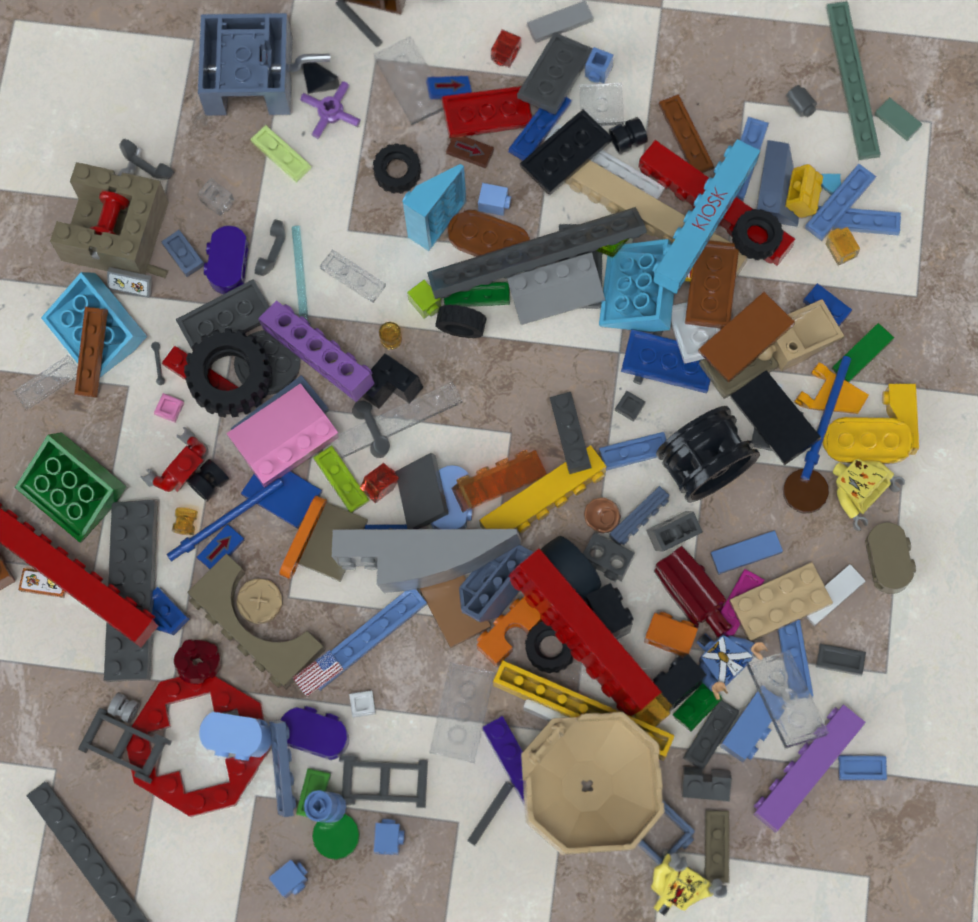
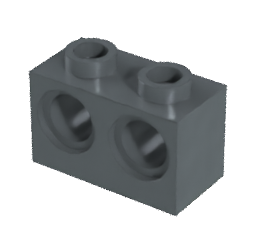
[583,533,635,582]

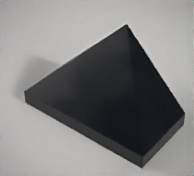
[303,62,340,94]

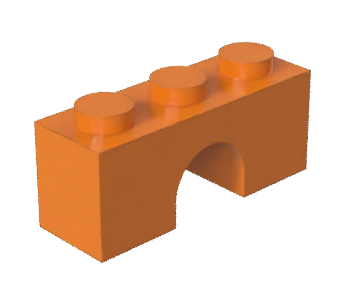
[477,596,543,668]

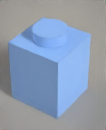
[478,183,511,216]

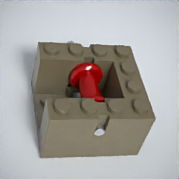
[50,147,169,275]

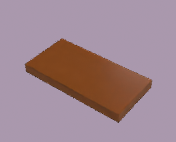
[685,240,739,329]
[698,292,795,382]

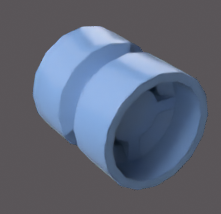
[304,790,346,823]

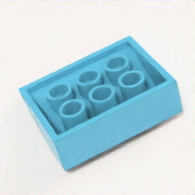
[402,164,467,251]
[599,239,674,332]
[41,272,147,377]

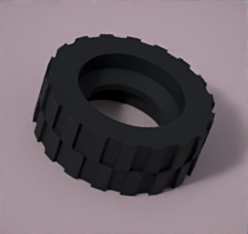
[373,143,421,194]
[732,209,784,260]
[435,305,487,339]
[525,621,573,674]

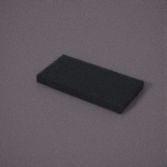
[520,109,613,195]
[730,370,821,466]

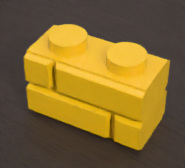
[785,164,823,218]

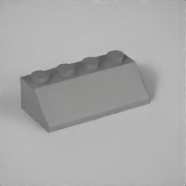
[507,252,605,325]

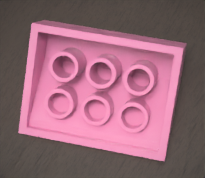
[226,383,339,487]

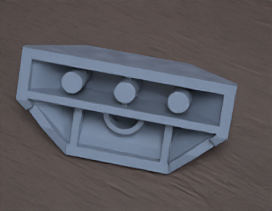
[459,545,534,622]

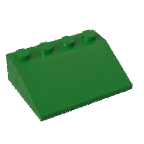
[14,432,127,543]

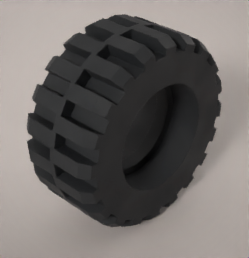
[184,328,272,418]

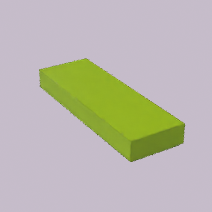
[313,445,369,513]

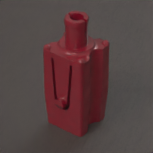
[654,546,732,638]

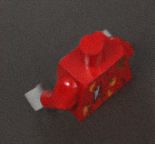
[141,427,206,492]

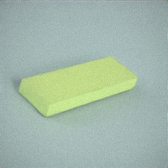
[251,125,311,183]

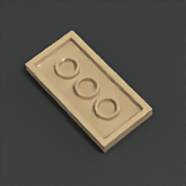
[729,562,833,641]

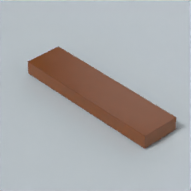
[659,94,714,173]
[74,307,108,398]

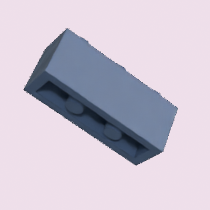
[720,687,784,763]

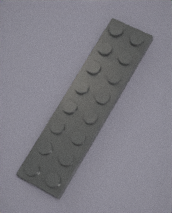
[104,500,157,682]

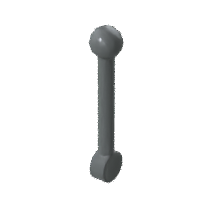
[151,342,165,385]

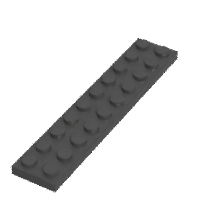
[427,207,647,299]

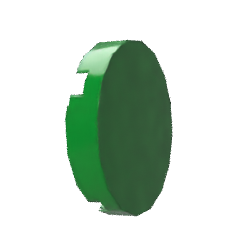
[312,814,360,860]

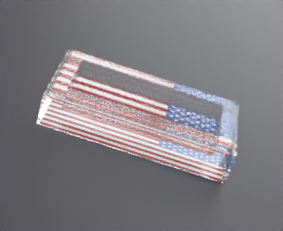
[292,650,344,697]

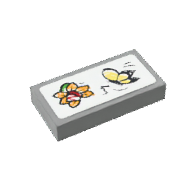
[107,267,152,298]

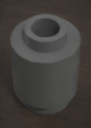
[786,85,817,117]

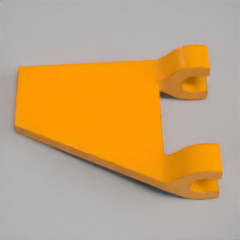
[794,362,869,414]

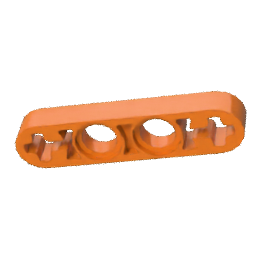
[279,495,327,579]

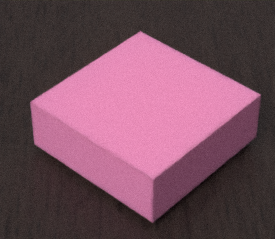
[154,393,184,423]

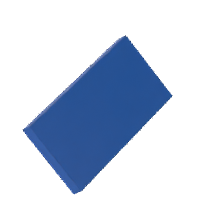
[621,329,710,394]

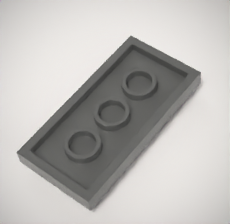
[517,32,593,115]
[176,279,269,351]

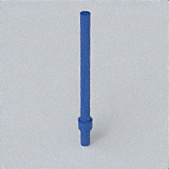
[801,356,851,480]
[167,478,284,562]

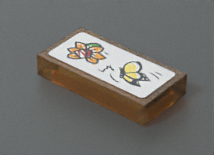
[18,568,66,598]

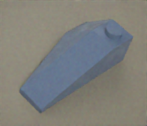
[756,140,799,227]

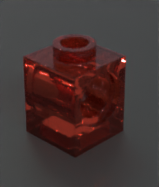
[491,29,521,68]
[360,463,399,503]

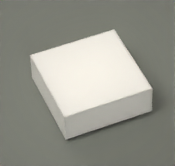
[349,691,376,718]

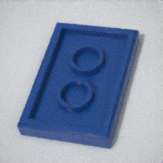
[241,471,322,529]

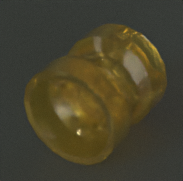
[379,322,402,350]
[172,508,198,535]

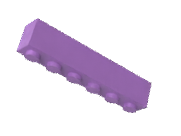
[754,704,866,833]

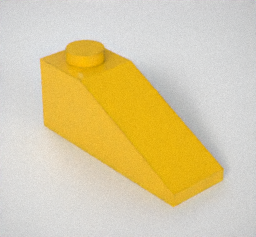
[882,384,919,455]

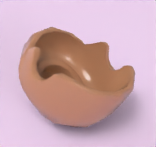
[584,497,621,533]

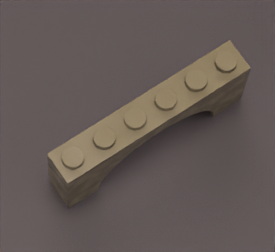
[187,554,325,690]

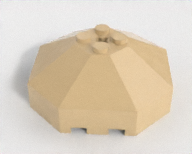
[521,712,664,855]

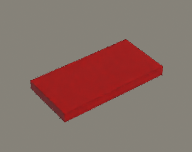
[441,86,532,138]

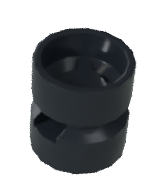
[609,117,648,154]
[186,459,229,502]

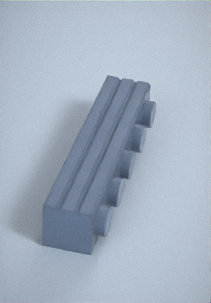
[609,486,669,545]

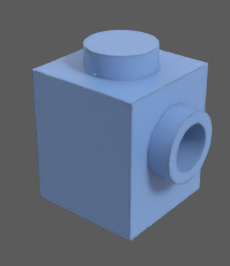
[585,47,614,84]
[374,819,405,855]
[269,860,308,899]

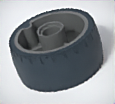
[540,536,601,602]

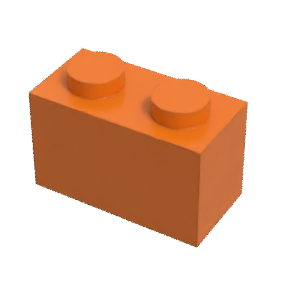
[644,612,698,657]

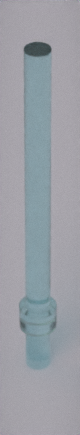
[292,226,311,338]

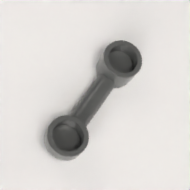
[119,139,174,179]
[255,219,285,276]
[352,401,390,458]

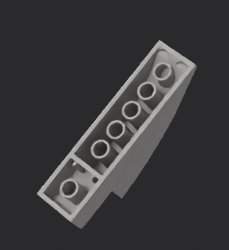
[332,529,521,593]

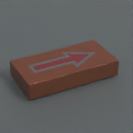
[446,136,494,168]

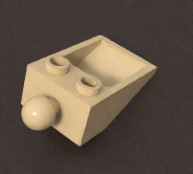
[758,299,844,371]

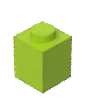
[407,279,441,319]

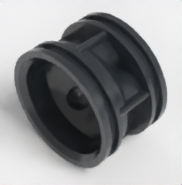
[656,406,760,503]

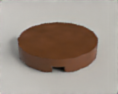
[783,469,829,514]

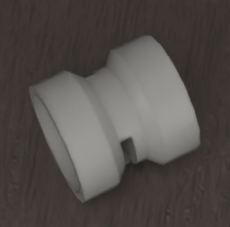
[108,693,140,723]

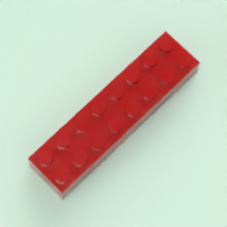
[508,549,662,716]

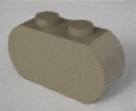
[865,522,916,594]

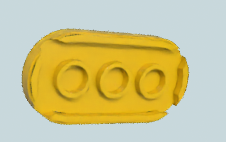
[823,417,914,464]

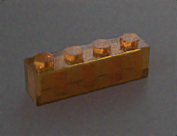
[451,450,547,513]

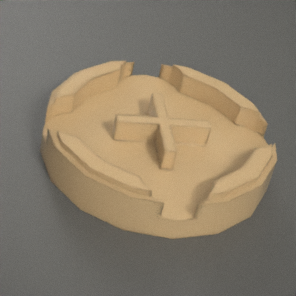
[237,579,282,624]

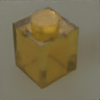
[826,227,860,266]

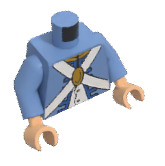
[696,633,768,700]

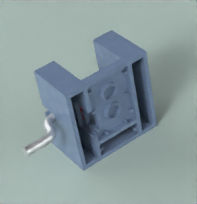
[198,13,331,116]

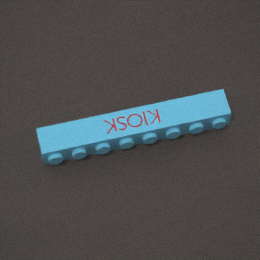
[652,139,760,294]

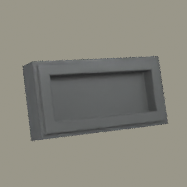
[816,644,866,676]

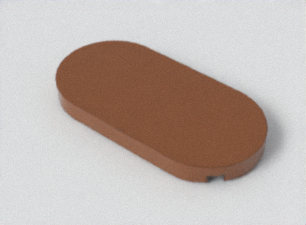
[448,210,530,257]

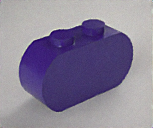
[204,226,249,294]
[280,706,349,760]

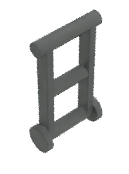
[78,707,172,784]
[339,756,428,808]

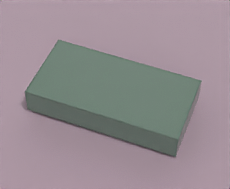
[875,97,922,141]

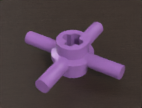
[300,81,361,139]

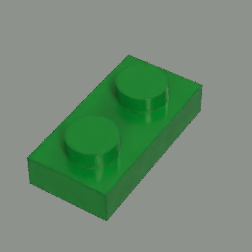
[673,683,722,732]

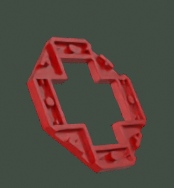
[126,676,271,818]

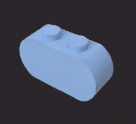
[431,465,475,529]
[199,712,271,761]

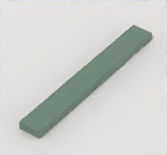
[826,1,881,160]

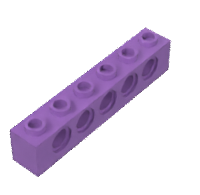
[258,300,375,402]

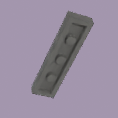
[549,391,591,474]

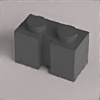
[681,767,732,802]

